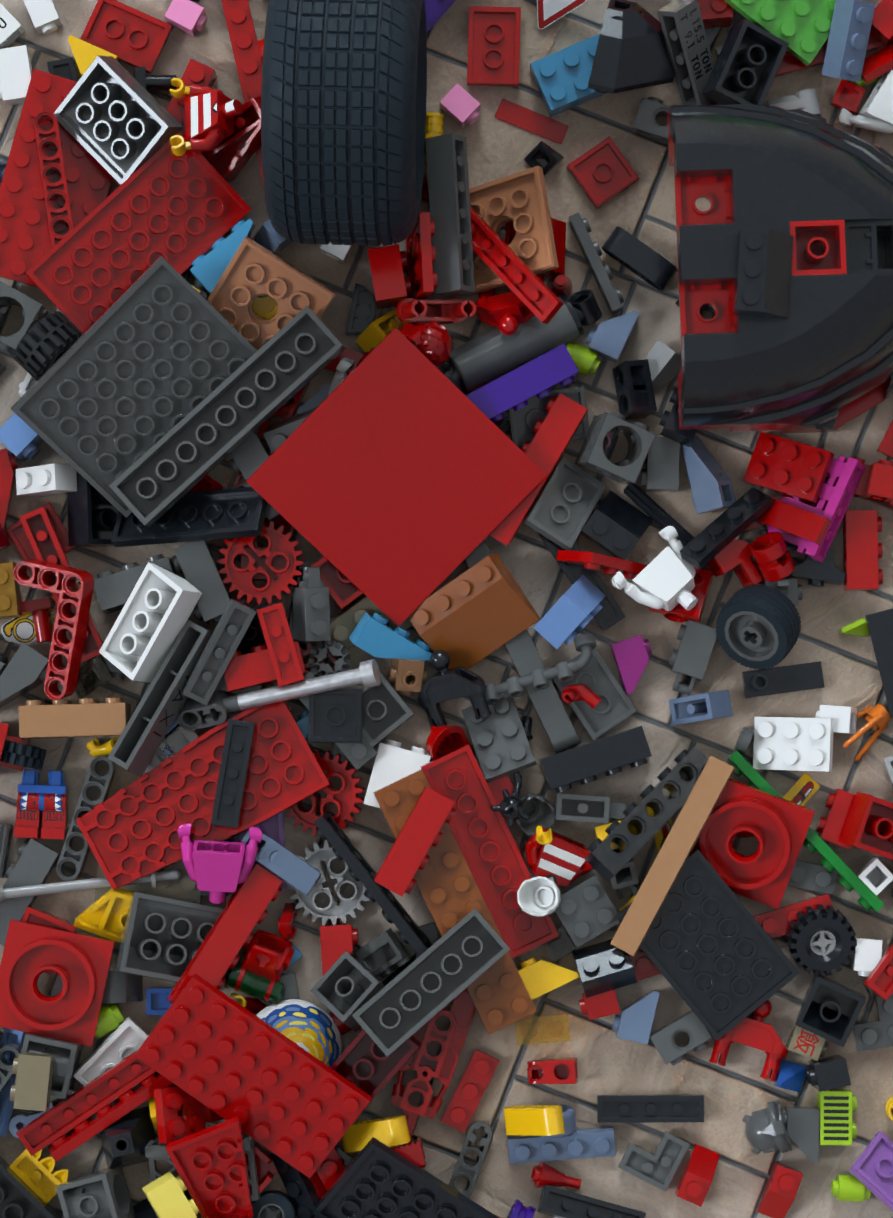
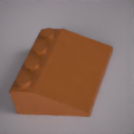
[408,553,541,670]

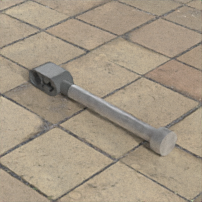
[178,659,381,730]

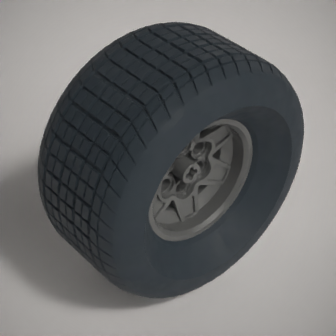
[261,0,427,246]

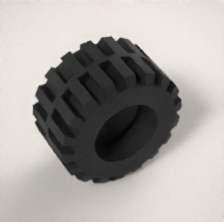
[14,311,83,381]

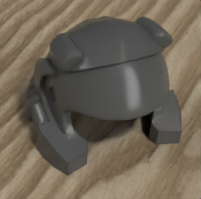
[742,1100,792,1154]

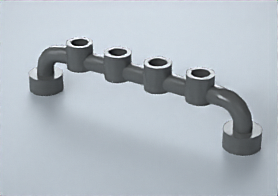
[463,633,597,705]

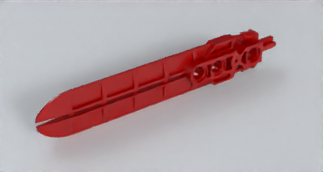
[391,837,523,1139]

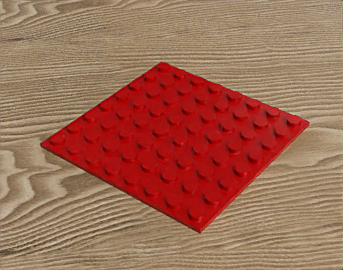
[246,327,547,627]

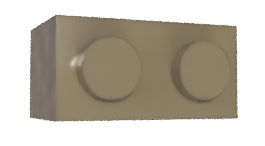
[10,1052,54,1112]

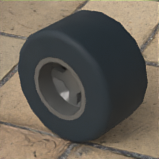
[252,1190,296,1218]

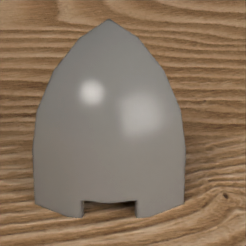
[645,340,682,388]

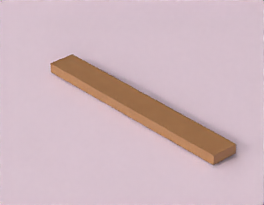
[610,756,735,957]

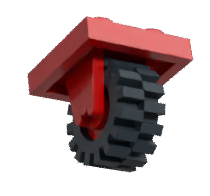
[0,722,47,771]

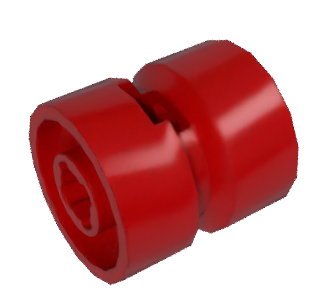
[750,532,796,582]

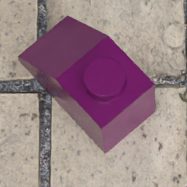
[610,635,652,695]

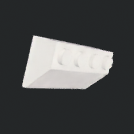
[99,562,202,683]

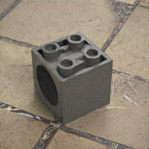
[0,281,49,358]
[575,411,655,484]
[14,1033,83,1099]
[56,1165,136,1218]

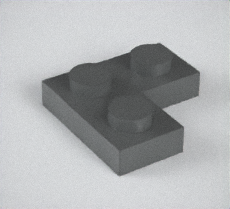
[853,993,893,1051]
[618,1131,690,1192]

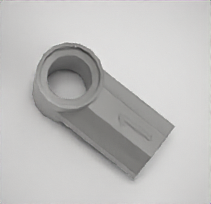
[767,89,821,116]

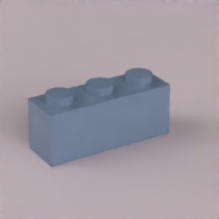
[821,0,876,82]

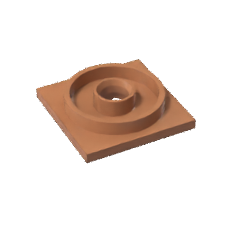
[465,166,559,296]
[207,236,336,350]

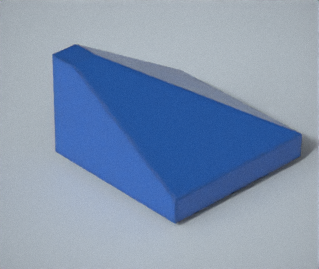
[774,1059,807,1092]

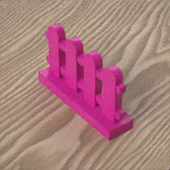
[767,447,866,563]

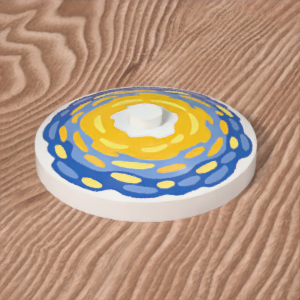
[256,999,342,1067]

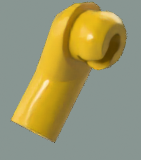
[86,737,119,757]

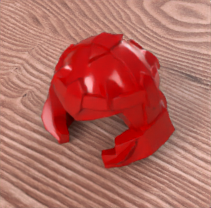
[400,321,452,369]

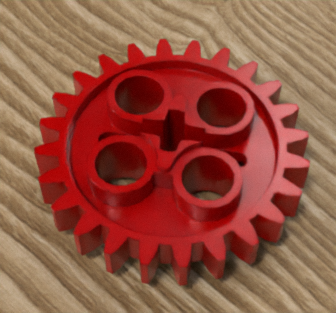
[218,521,304,605]
[286,750,365,836]

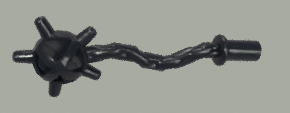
[491,716,533,828]

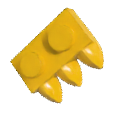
[9,1149,69,1204]

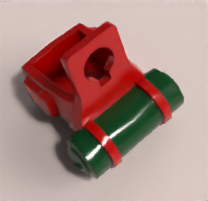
[226,929,294,1004]

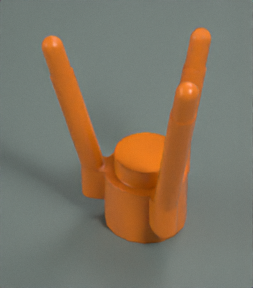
[843,703,892,762]

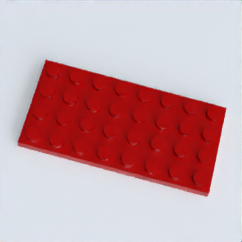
[0,69,113,288]
[25,131,251,334]
[134,973,371,1178]

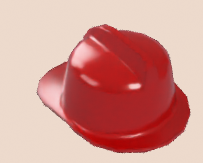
[426,725,473,760]

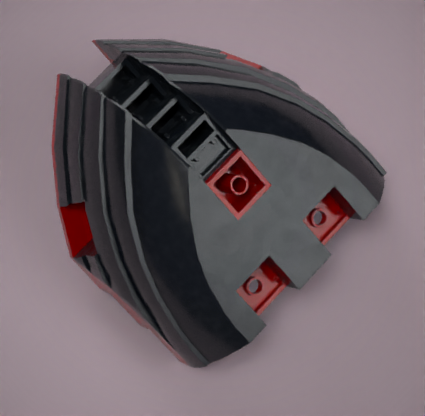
[667,104,893,434]

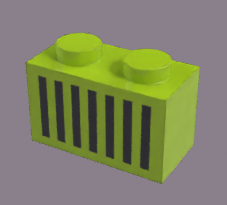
[817,1089,857,1145]

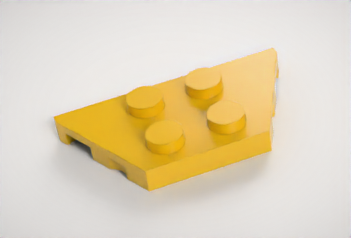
[73,888,133,943]

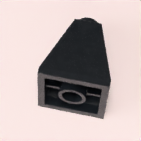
[100,1106,156,1168]

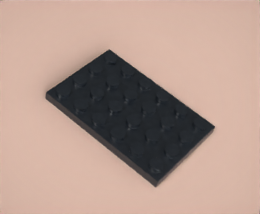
[615,849,800,1041]
[313,1137,499,1218]

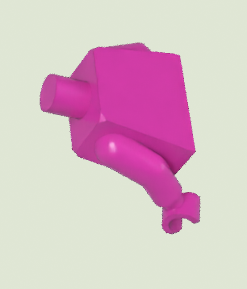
[178,823,262,904]

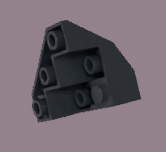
[588,0,675,94]

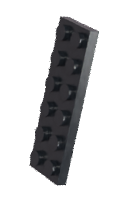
[111,487,267,547]

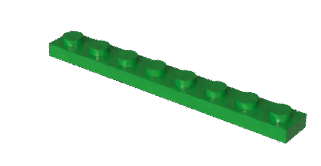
[728,750,884,912]

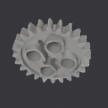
[287,840,370,926]

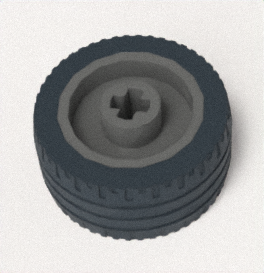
[716,584,801,669]

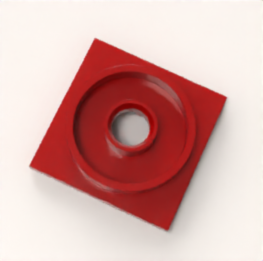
[689,779,815,909]
[0,919,116,1047]

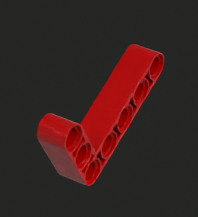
[13,559,94,700]

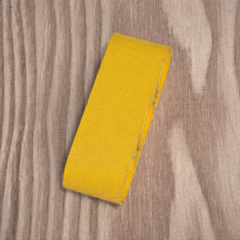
[503,1105,565,1136]
[342,1115,411,1153]

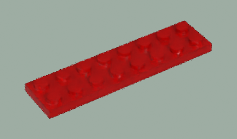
[421,744,559,958]

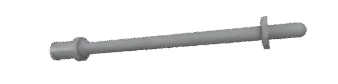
[0,869,181,902]

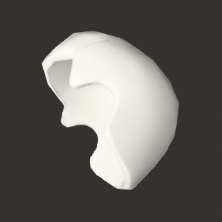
[517,876,561,917]

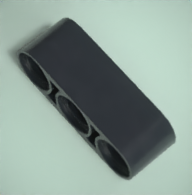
[601,226,678,291]

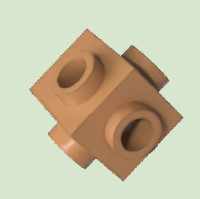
[387,659,427,695]

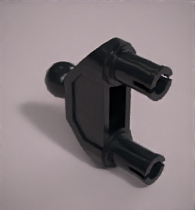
[417,650,492,727]

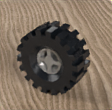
[786,904,857,976]

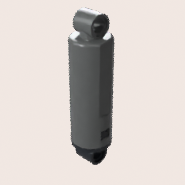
[439,289,602,394]

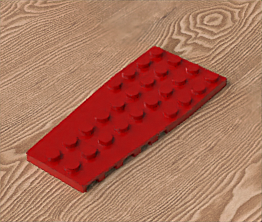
[76,701,330,890]

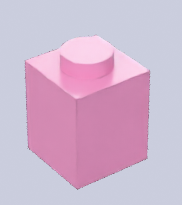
[164,0,207,37]
[440,83,480,128]

